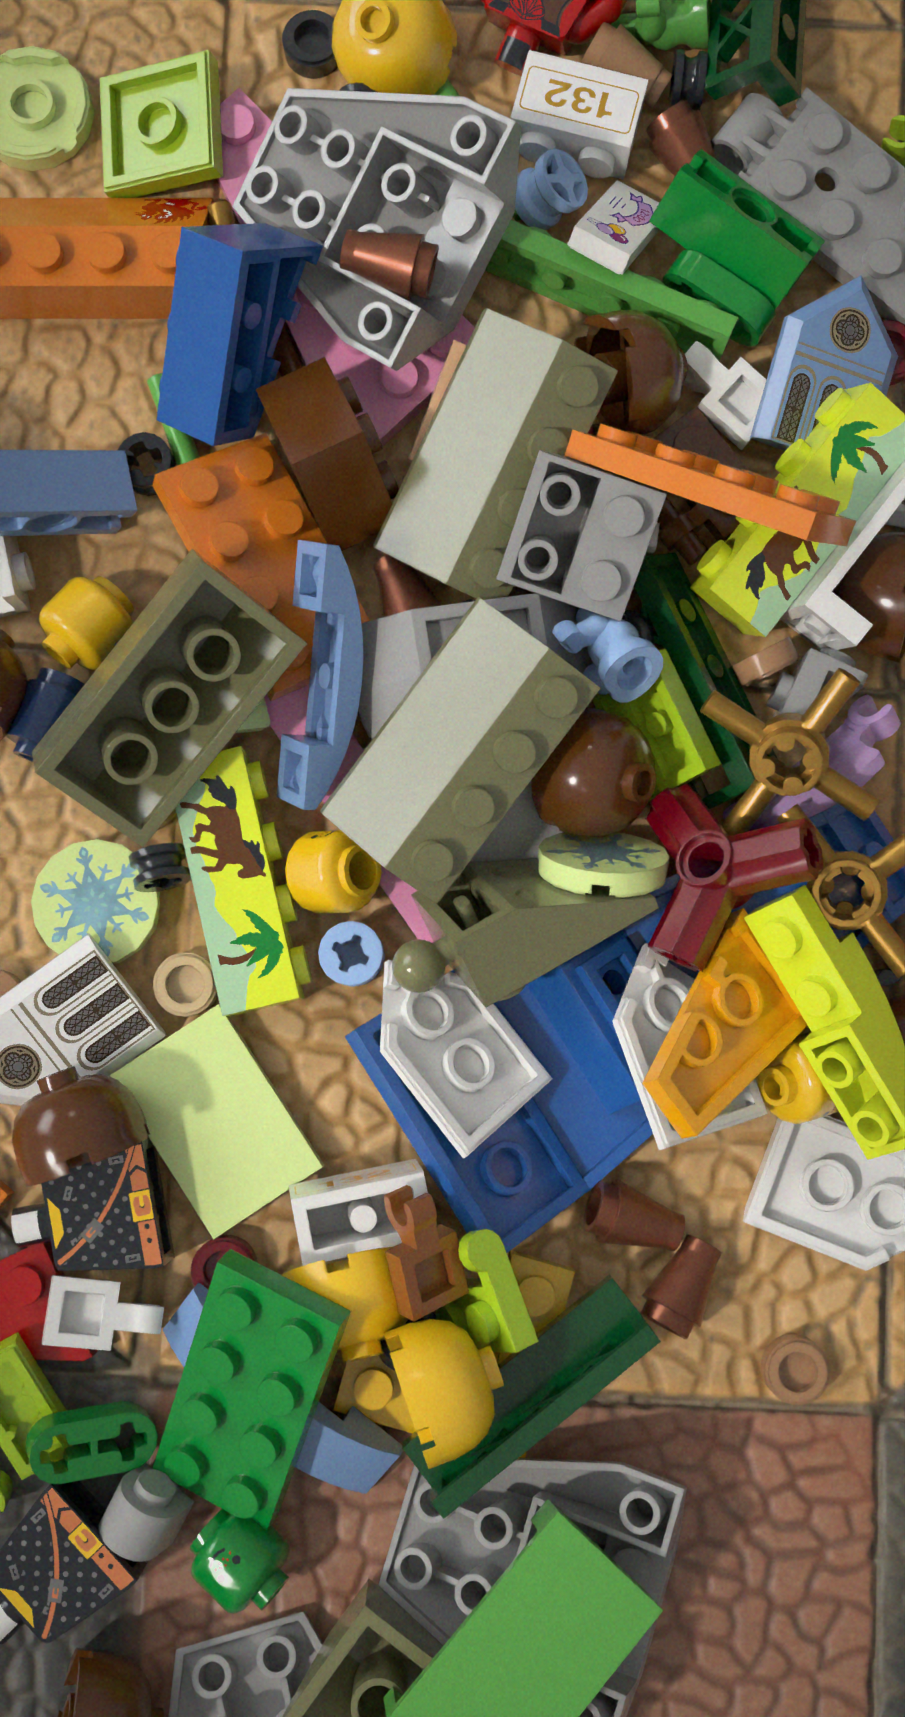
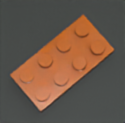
[564,423,856,546]
[152,433,370,702]

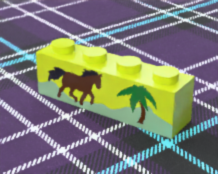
[690,382,905,637]
[176,746,312,1016]

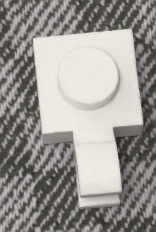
[684,341,767,450]
[42,1275,164,1351]

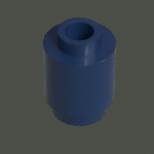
[6,667,85,762]

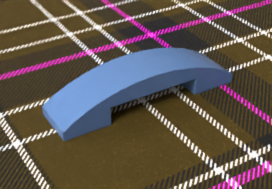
[276,540,363,810]
[162,1282,403,1494]

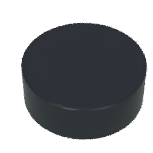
[282,10,338,79]

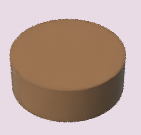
[732,637,799,687]
[761,1334,830,1405]

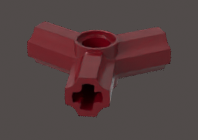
[645,784,823,972]

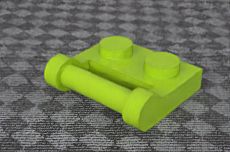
[436,1229,539,1353]

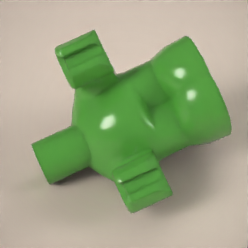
[611,0,712,51]

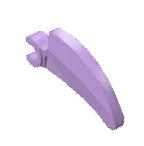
[723,694,901,831]

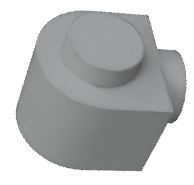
[98,1463,194,1562]

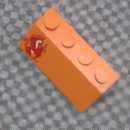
[0,198,214,319]

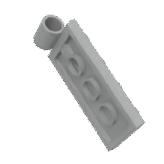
[711,87,905,325]

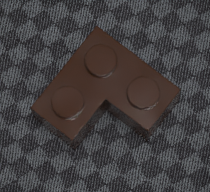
[256,357,399,551]

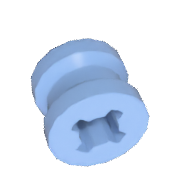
[515,148,588,230]
[318,921,385,987]

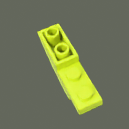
[743,885,905,1160]

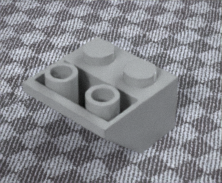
[496,450,667,621]

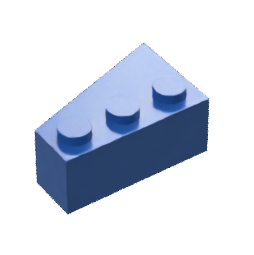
[156,223,323,446]

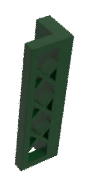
[705,0,807,107]
[634,553,778,810]
[402,1274,661,1519]

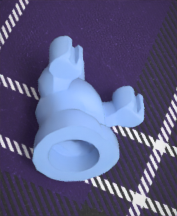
[552,608,663,703]

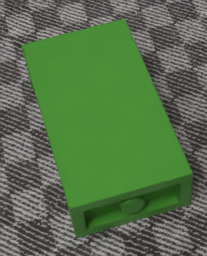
[384,1499,663,1717]

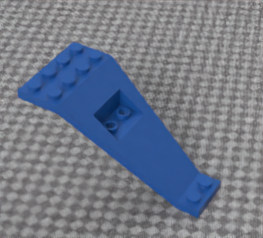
[345,804,905,1253]

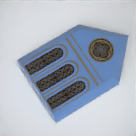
[750,275,898,451]

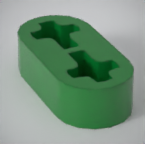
[662,249,776,347]
[25,1401,158,1484]

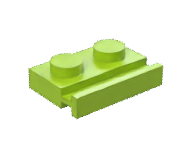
[592,649,721,803]

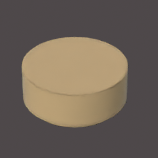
[153,952,218,1016]

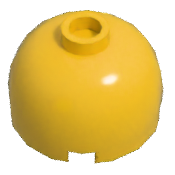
[332,0,457,95]
[281,1247,408,1363]
[384,1319,504,1469]

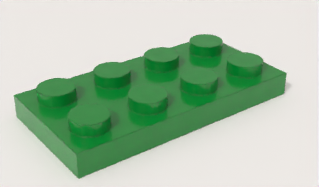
[152,1249,351,1531]

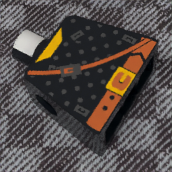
[11,1137,175,1271]
[0,1481,149,1644]

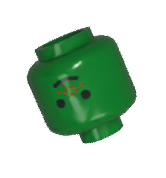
[189,1509,290,1614]

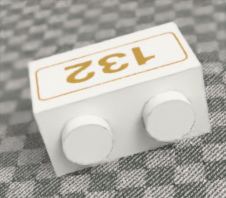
[510,50,648,180]
[289,1159,428,1266]

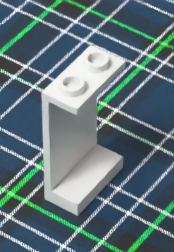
[780,460,905,651]

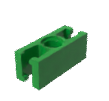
[649,149,825,310]

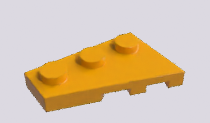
[642,908,808,1139]

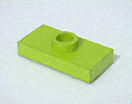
[0,1332,78,1480]

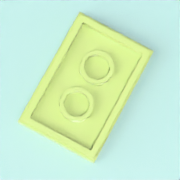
[110,1004,324,1239]

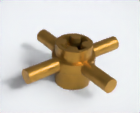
[700,668,879,836]
[776,803,905,978]

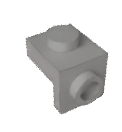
[766,648,868,717]

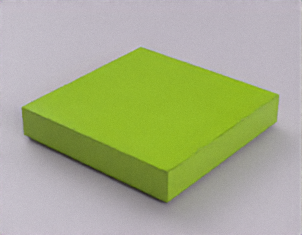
[100,50,223,198]

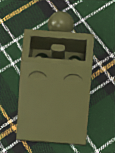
[392,858,659,1008]

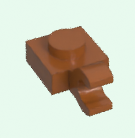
[384,1185,469,1321]

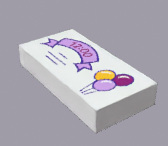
[567,180,660,275]

